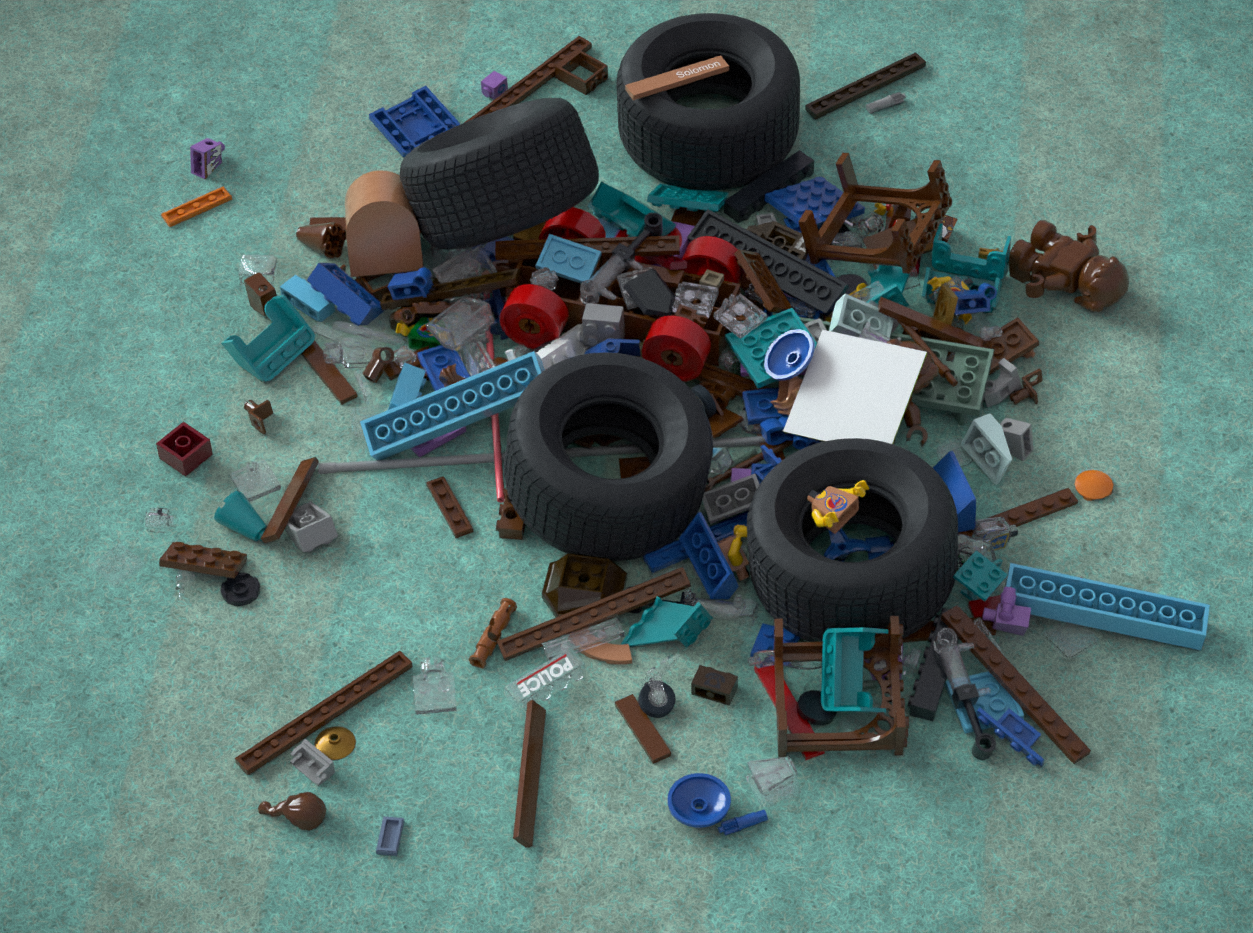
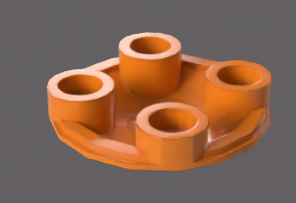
[1074,470,1113,501]

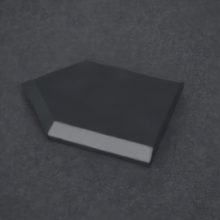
[623,268,675,317]

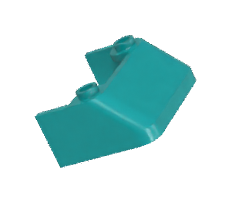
[922,267,1002,313]
[821,627,888,713]

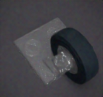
[638,653,680,718]

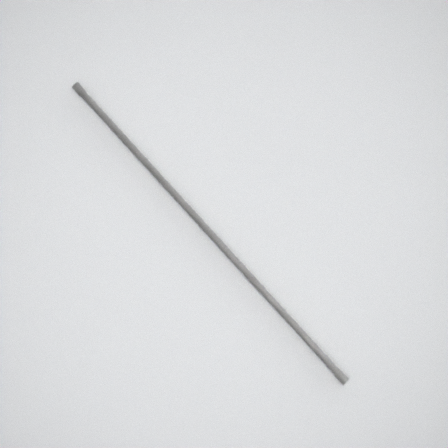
[318,436,766,474]

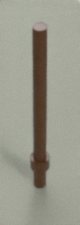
[897,320,958,387]

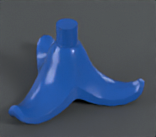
[824,528,871,562]

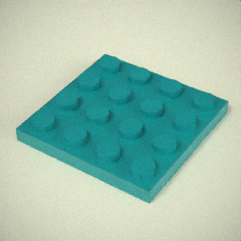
[647,184,729,213]
[725,308,817,388]

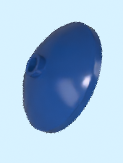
[764,329,815,381]
[668,773,731,828]

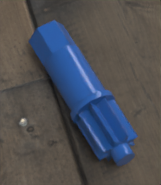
[718,809,768,835]

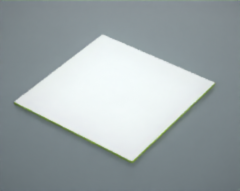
[783,330,927,444]

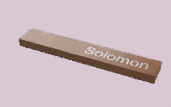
[625,56,729,100]

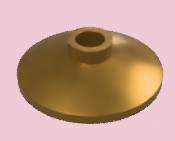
[315,726,356,760]

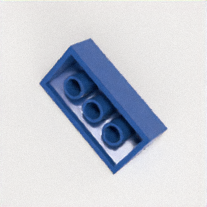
[307,263,385,326]
[933,451,976,532]
[679,512,739,599]

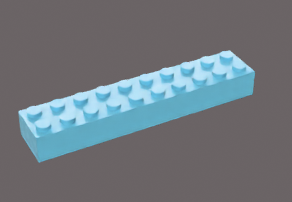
[360,351,545,460]
[1005,563,1210,650]

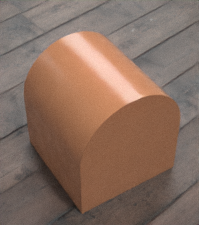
[345,170,423,277]

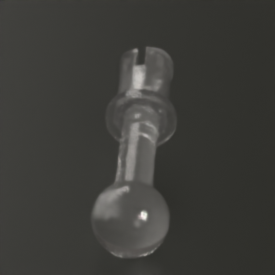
[965,326,1002,341]

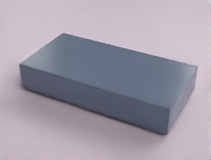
[376,816,405,856]

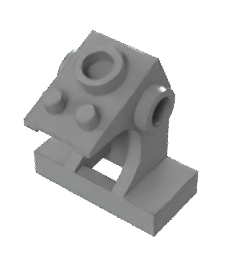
[983,358,1022,407]

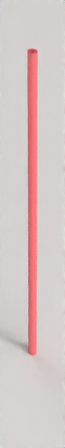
[483,292,505,503]

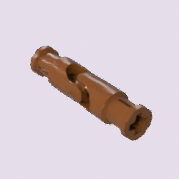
[469,598,517,669]

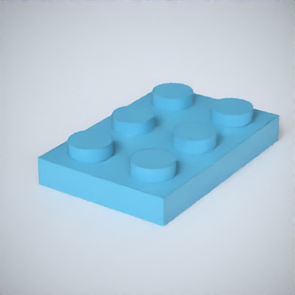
[536,234,601,286]

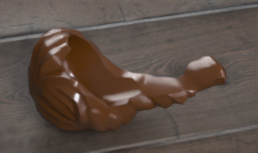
[258,792,327,831]

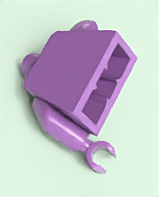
[982,587,1031,636]

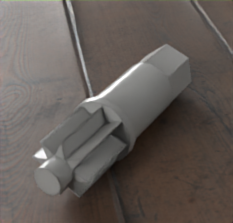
[866,92,906,113]

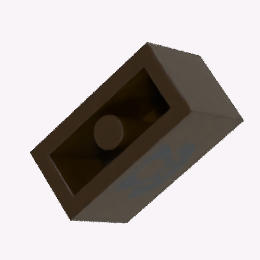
[691,665,738,706]

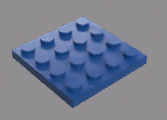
[765,176,865,229]

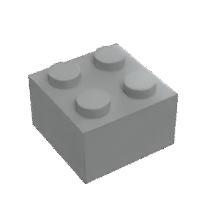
[582,303,625,346]

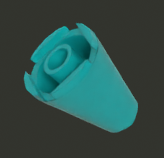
[214,491,267,542]

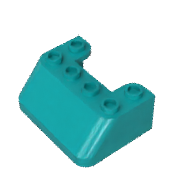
[587,181,677,237]
[931,223,1012,281]
[221,295,315,381]

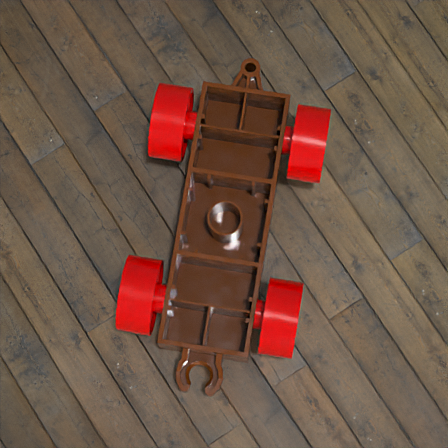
[490,207,756,382]

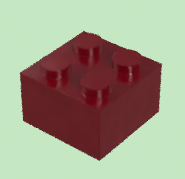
[156,421,213,477]

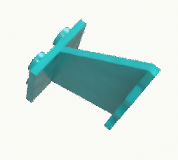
[866,265,910,307]
[953,550,1008,601]
[621,596,713,648]

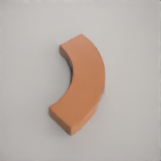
[567,629,632,664]

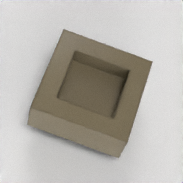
[699,270,724,292]

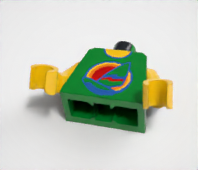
[396,314,453,350]

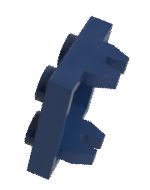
[483,289,508,340]

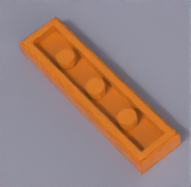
[161,186,232,227]

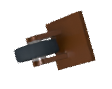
[691,385,744,439]

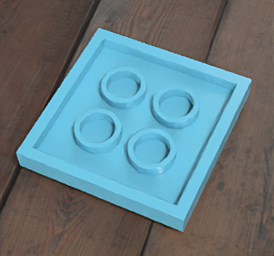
[945,671,1024,734]

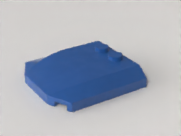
[369,86,460,157]

